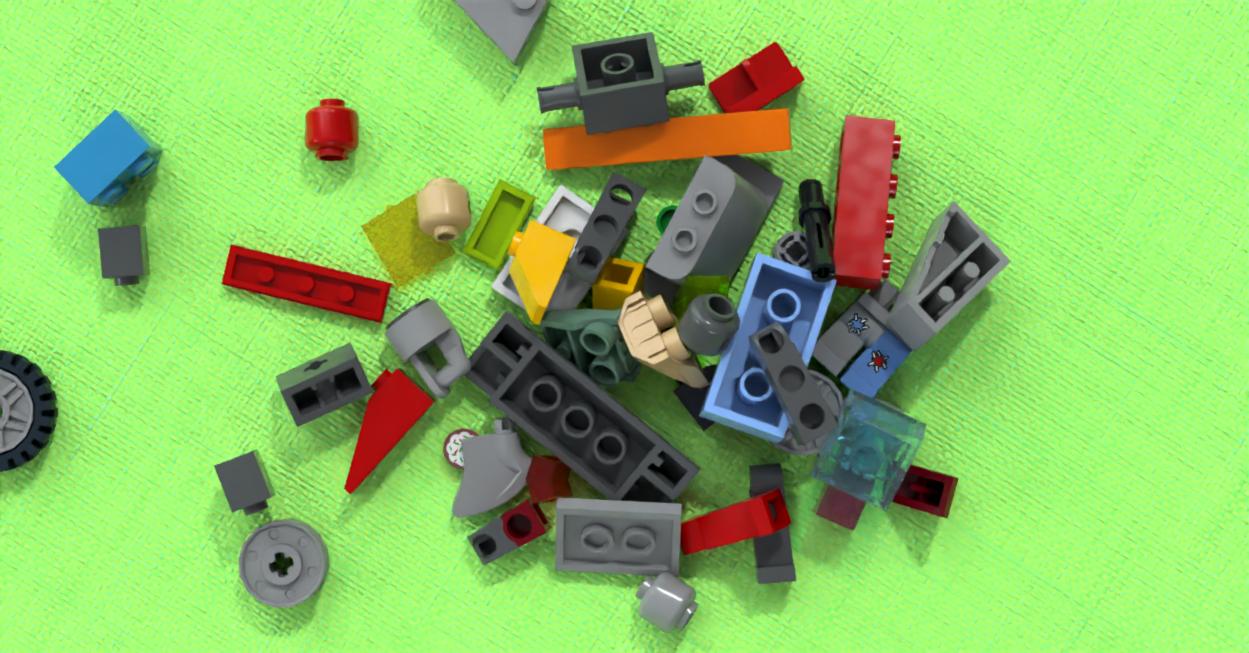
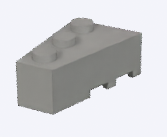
[452,0,551,66]
[886,201,1011,351]

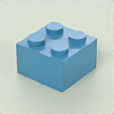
[54,109,163,207]

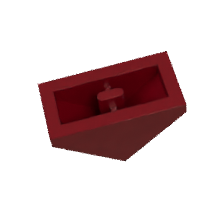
[880,459,959,519]

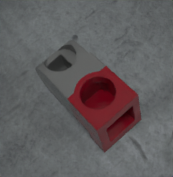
[467,496,552,565]

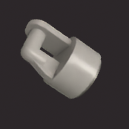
[384,298,471,399]

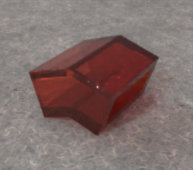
[525,455,573,504]

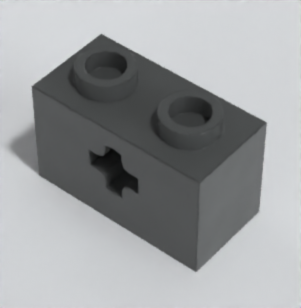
[275,342,373,427]

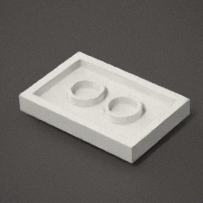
[491,185,629,311]

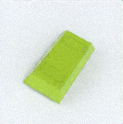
[462,179,536,271]

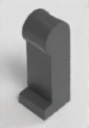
[565,172,647,285]
[749,321,838,446]
[749,463,796,584]

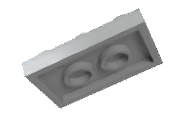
[555,497,682,577]

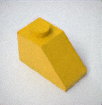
[507,219,576,325]

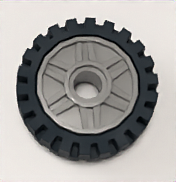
[0,350,58,472]

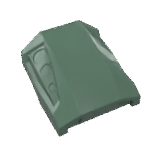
[537,308,642,387]

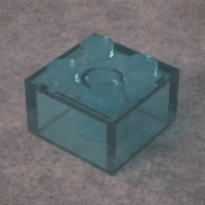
[810,388,926,512]

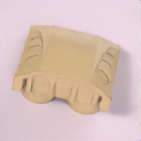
[618,291,710,389]

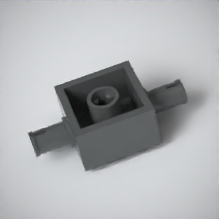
[536,32,705,135]

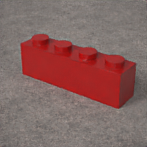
[831,115,901,290]

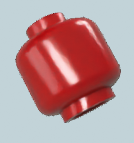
[305,99,359,161]

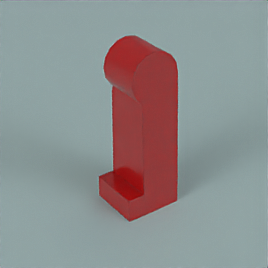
[680,488,792,555]

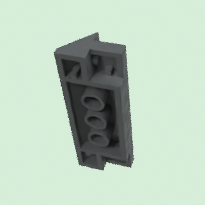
[464,311,701,503]

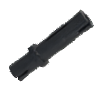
[798,179,836,283]

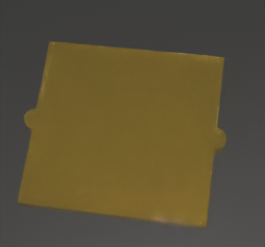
[361,191,456,288]

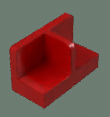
[708,42,805,113]

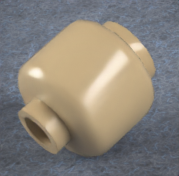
[416,177,471,242]

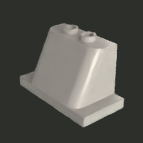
[644,155,785,313]

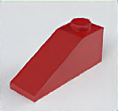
[344,368,436,494]

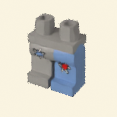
[812,279,913,405]

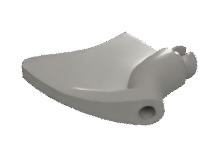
[451,417,538,518]

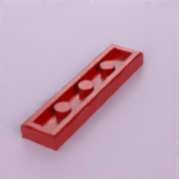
[221,244,392,323]

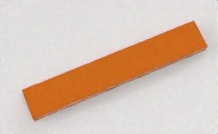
[543,108,793,170]

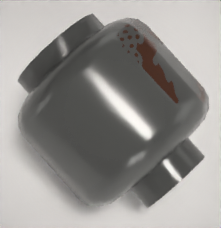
[678,293,740,357]

